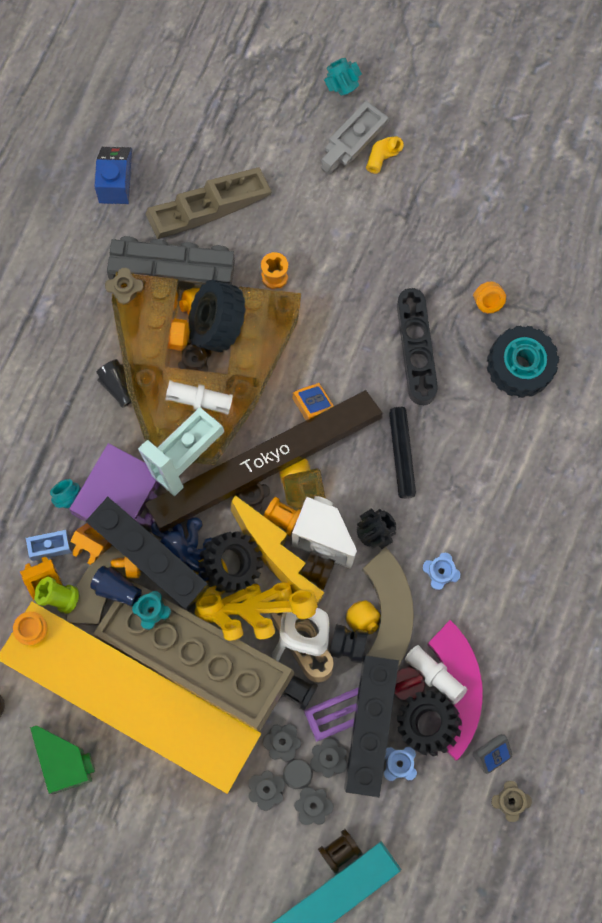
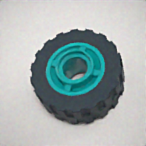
[487,326,559,398]

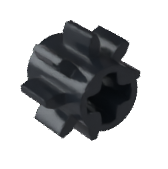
[357,508,396,549]

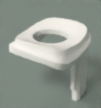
[271,608,329,662]

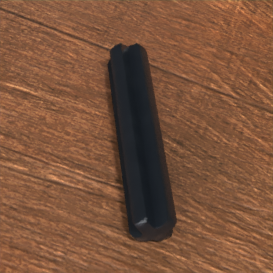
[389,407,416,499]

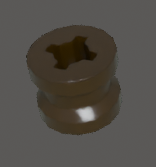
[301,551,336,590]

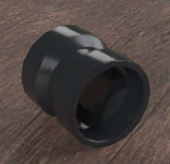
[330,624,368,663]

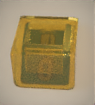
[282,468,326,509]

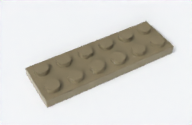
[93,579,295,732]

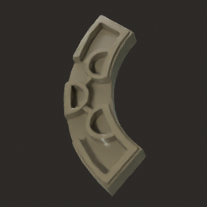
[67,532,161,625]
[362,547,414,667]

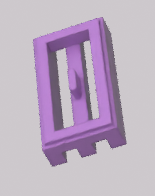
[304,687,359,742]

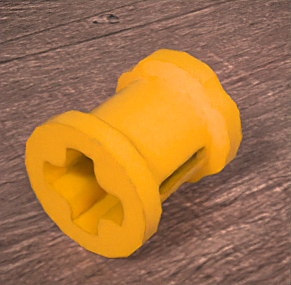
[261,252,288,289]
[263,496,301,536]

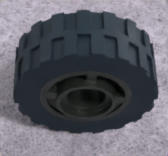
[188,279,246,352]

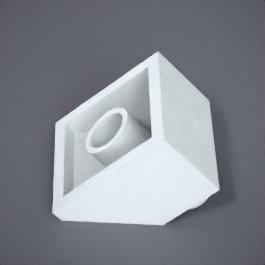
[291,496,357,569]

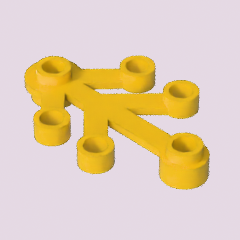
[194,582,318,641]

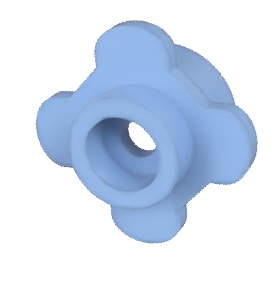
[423,553,460,590]
[384,747,417,781]

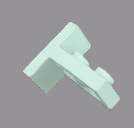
[138,408,225,496]

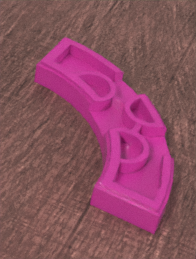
[427,620,483,761]

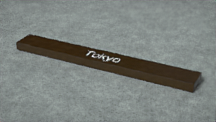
[145,390,383,533]

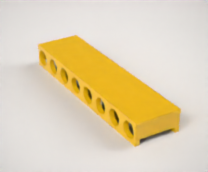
[0,601,262,794]

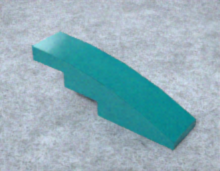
[272,841,402,923]

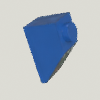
[95,147,132,204]

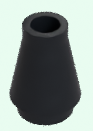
[96,359,138,408]

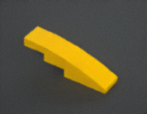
[231,496,325,604]

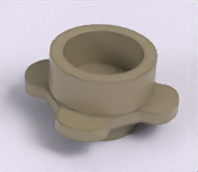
[105,268,143,304]
[491,781,532,822]

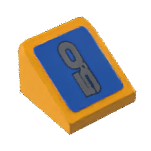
[292,383,334,420]

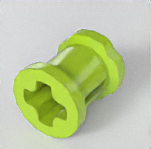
[34,576,79,614]

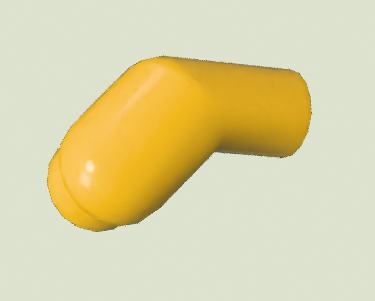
[366,136,404,174]

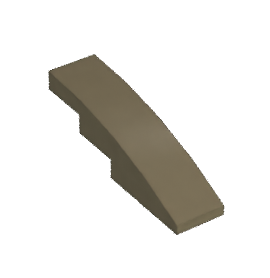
[145,167,272,239]

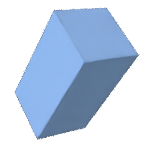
[26,530,72,561]

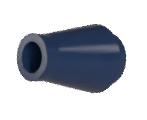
[90,566,142,607]

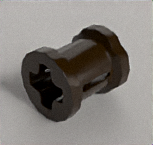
[318,829,363,874]

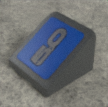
[473,734,512,774]

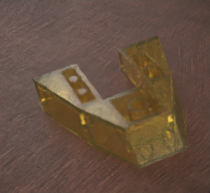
[111,272,301,465]

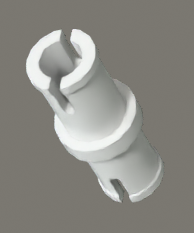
[165,380,233,415]
[405,645,468,705]

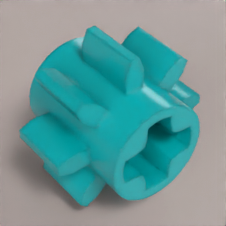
[324,58,362,96]

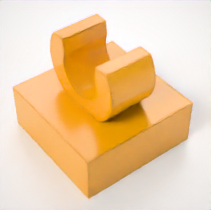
[70,523,112,565]
[20,557,63,601]

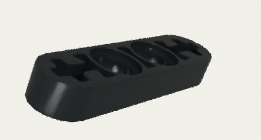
[397,288,438,406]

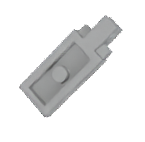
[321,101,389,175]

